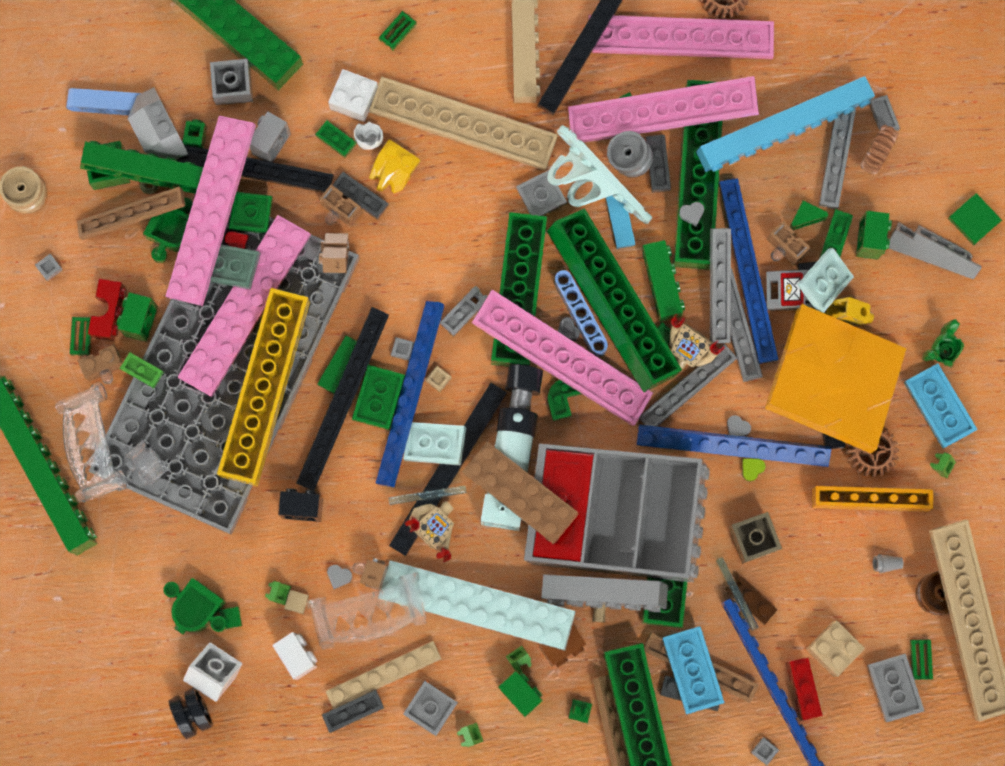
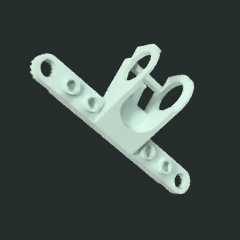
[547,125,652,224]

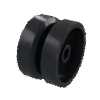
[168,688,213,739]

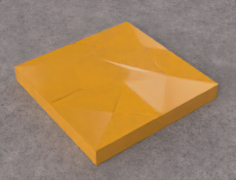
[765,304,907,453]

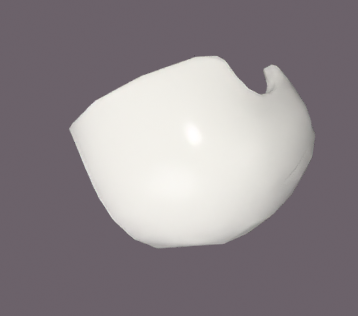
[354,122,383,150]

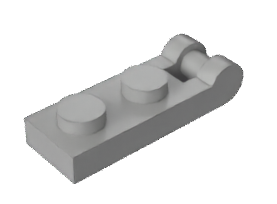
[440,286,487,337]

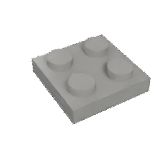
[516,170,567,216]
[403,681,458,736]

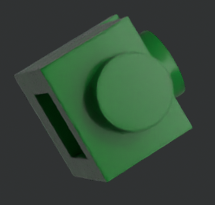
[182,119,207,148]

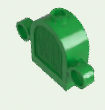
[143,197,193,263]
[163,578,227,635]

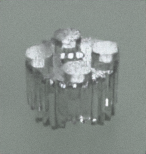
[125,440,169,486]

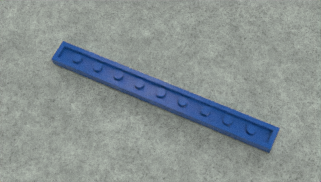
[719,178,778,364]
[375,301,445,488]
[637,424,832,467]
[721,599,825,766]

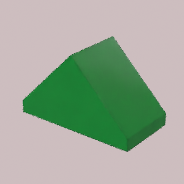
[790,201,829,231]

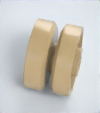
[0,167,47,214]

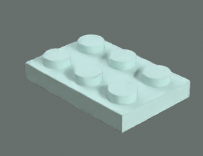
[797,248,854,313]
[403,422,466,465]

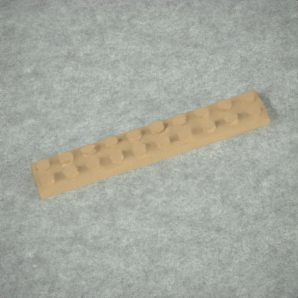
[369,77,558,171]
[929,520,1005,722]

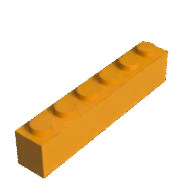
[812,486,933,512]

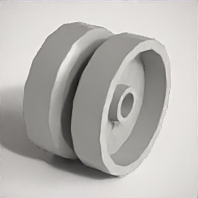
[607,131,653,178]

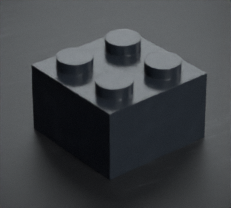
[278,488,323,522]

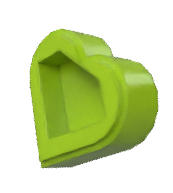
[742,458,766,482]

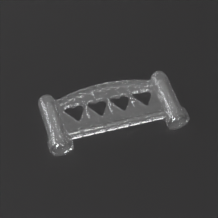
[55,382,128,503]
[306,572,427,650]

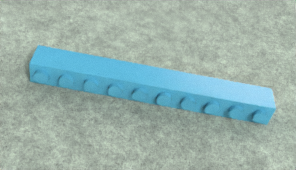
[696,76,875,172]

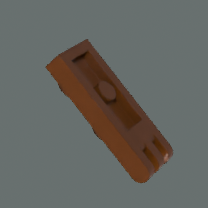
[724,575,777,625]

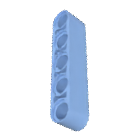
[66,88,141,115]
[554,270,608,357]

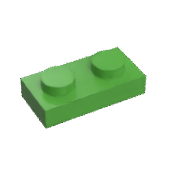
[120,352,164,389]

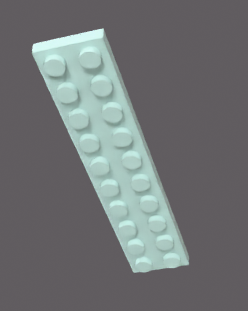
[379,561,576,650]

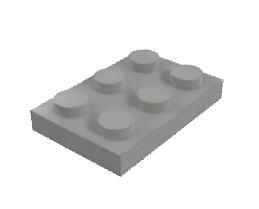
[867,654,924,722]

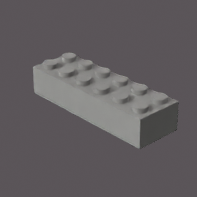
[541,574,668,612]

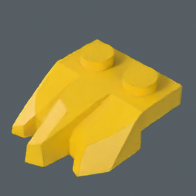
[369,139,421,194]

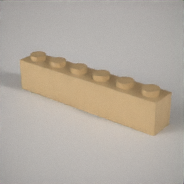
[512,0,540,103]

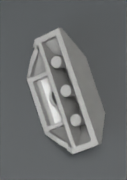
[128,87,188,160]

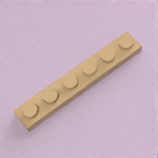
[326,641,441,709]

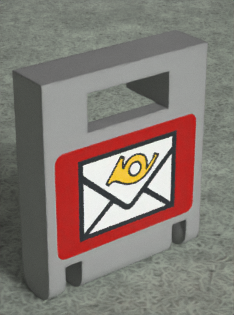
[766,270,814,311]

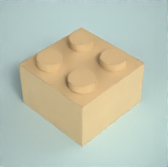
[806,620,865,677]

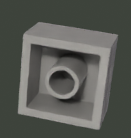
[210,59,253,105]
[250,111,291,162]

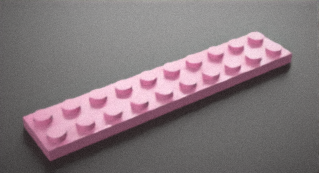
[588,15,774,59]
[568,76,759,143]
[165,116,256,306]
[178,215,311,397]
[472,290,653,426]

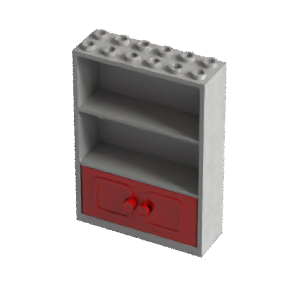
[524,444,710,583]

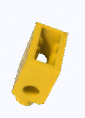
[826,297,874,326]

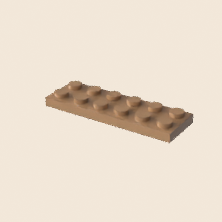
[462,442,578,545]

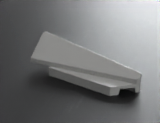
[889,222,982,279]

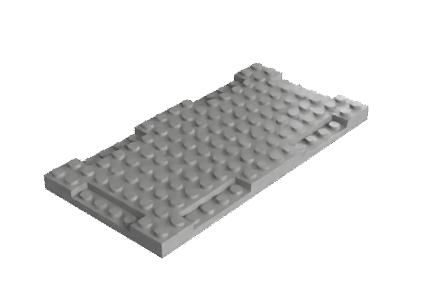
[89,205,360,535]

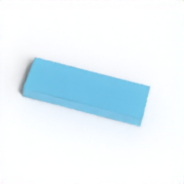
[606,195,635,249]

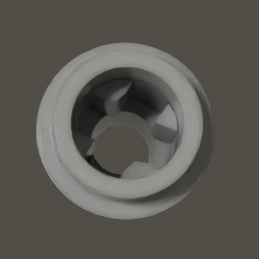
[872,554,903,574]

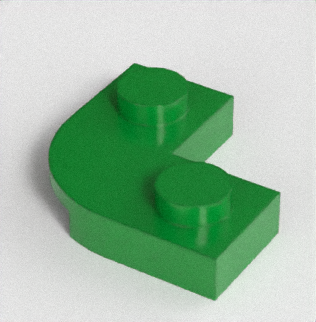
[547,380,582,421]

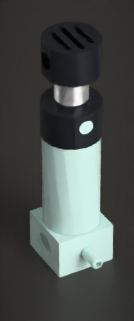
[481,364,543,531]

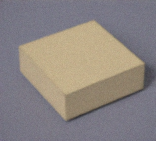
[425,366,452,393]
[284,590,309,614]

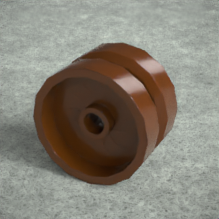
[916,571,949,615]

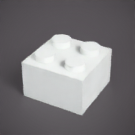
[328,69,378,123]
[272,632,318,680]
[183,642,243,702]

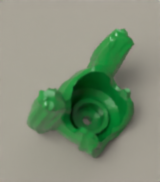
[922,319,964,367]

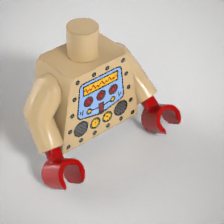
[669,314,725,370]
[405,501,454,563]

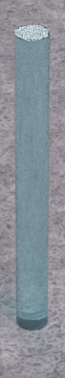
[389,485,467,505]
[716,557,759,631]

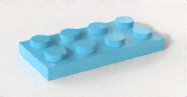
[904,363,978,449]
[662,626,724,715]

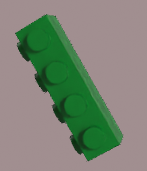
[641,240,685,322]

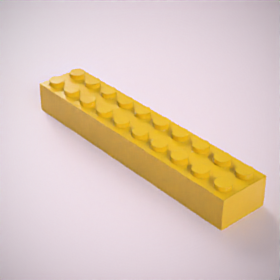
[217,288,310,487]

